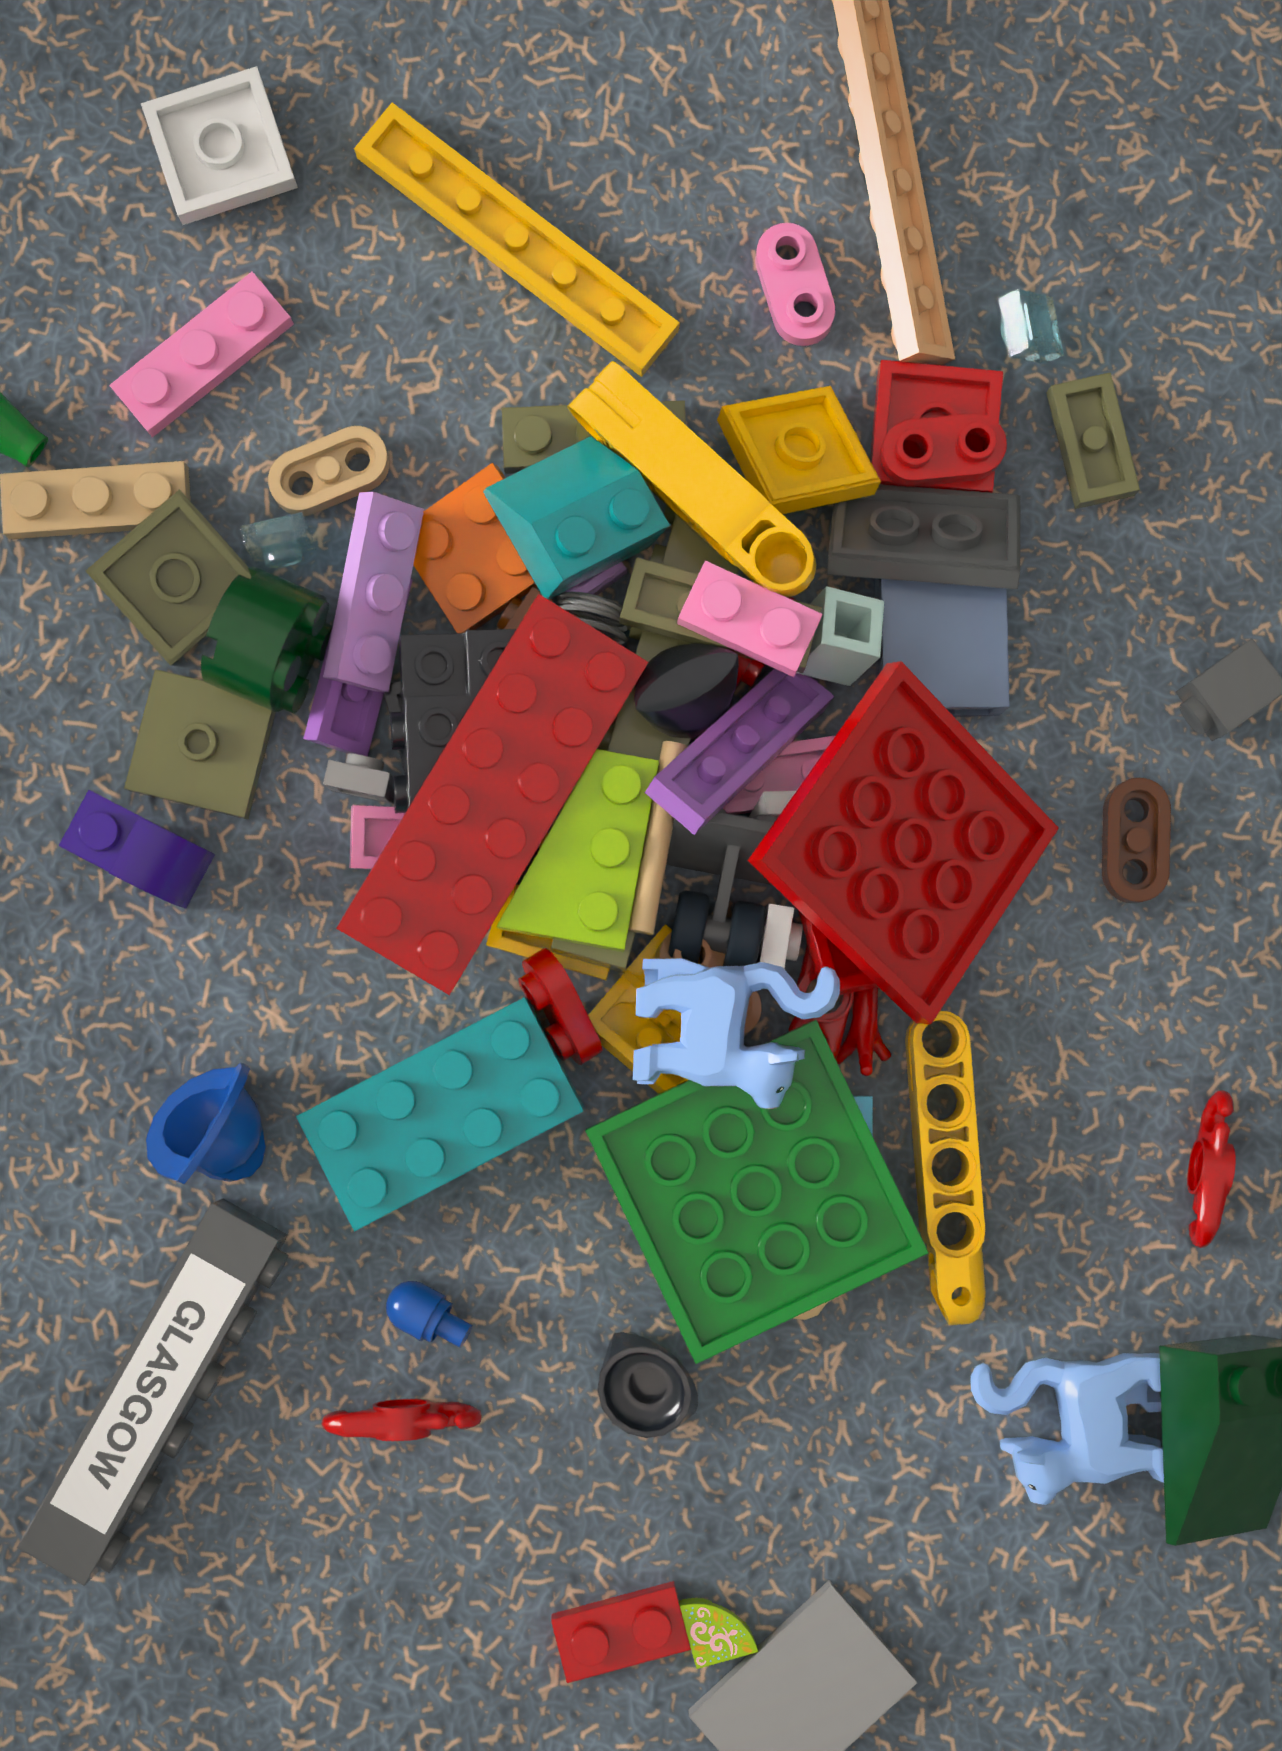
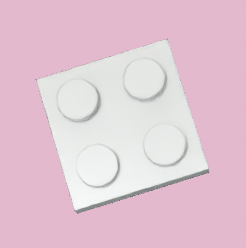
[141,66,298,225]

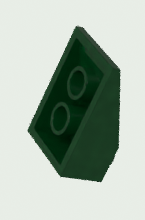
[1159,1335,1282,1546]

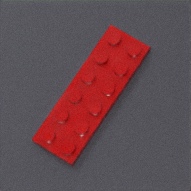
[336,594,648,996]

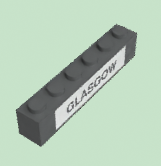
[17,1198,289,1586]

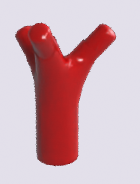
[836,987,891,1076]

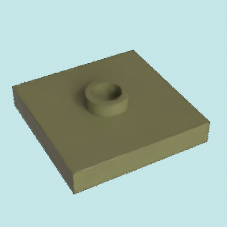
[85,489,251,666]
[124,669,276,820]

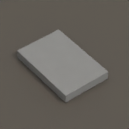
[688,1580,917,1751]

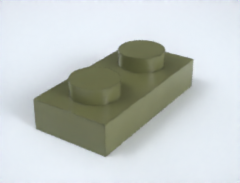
[1046,372,1140,509]

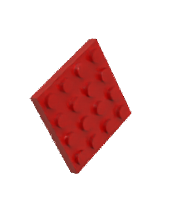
[747,661,1059,1025]

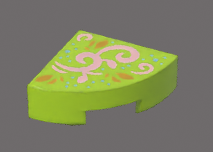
[679,1598,758,1669]

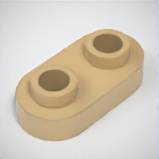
[268,426,390,516]

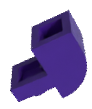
[58,790,215,909]

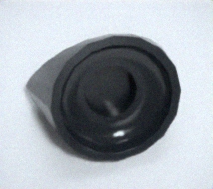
[634,643,739,738]
[597,1332,698,1438]

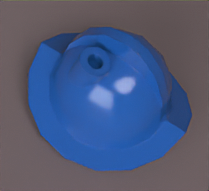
[146,1063,266,1184]

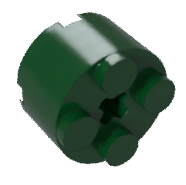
[201,566,333,714]

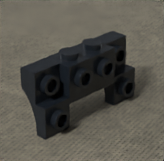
[390,629,539,885]

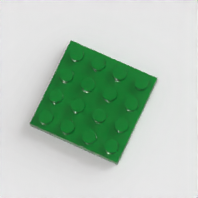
[585,1019,929,1364]

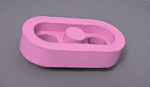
[755,223,835,346]

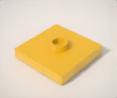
[717,386,881,514]

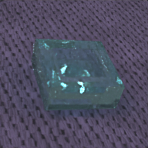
[998,289,1064,363]
[241,512,316,568]

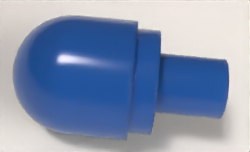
[386,1281,473,1348]

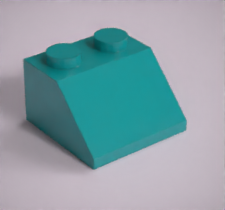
[483,436,670,600]

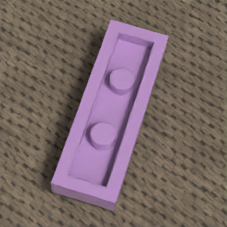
[323,492,424,692]

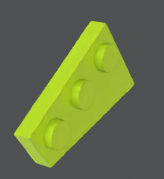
[496,749,659,952]

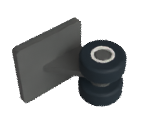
[666,809,778,966]

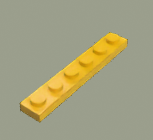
[354,102,680,377]

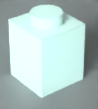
[796,586,884,686]

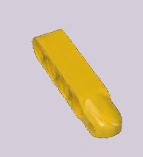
[567,361,817,598]
[905,1011,986,1325]

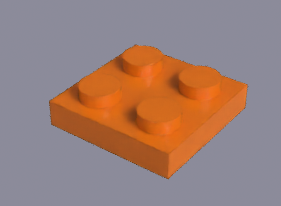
[413,463,537,633]

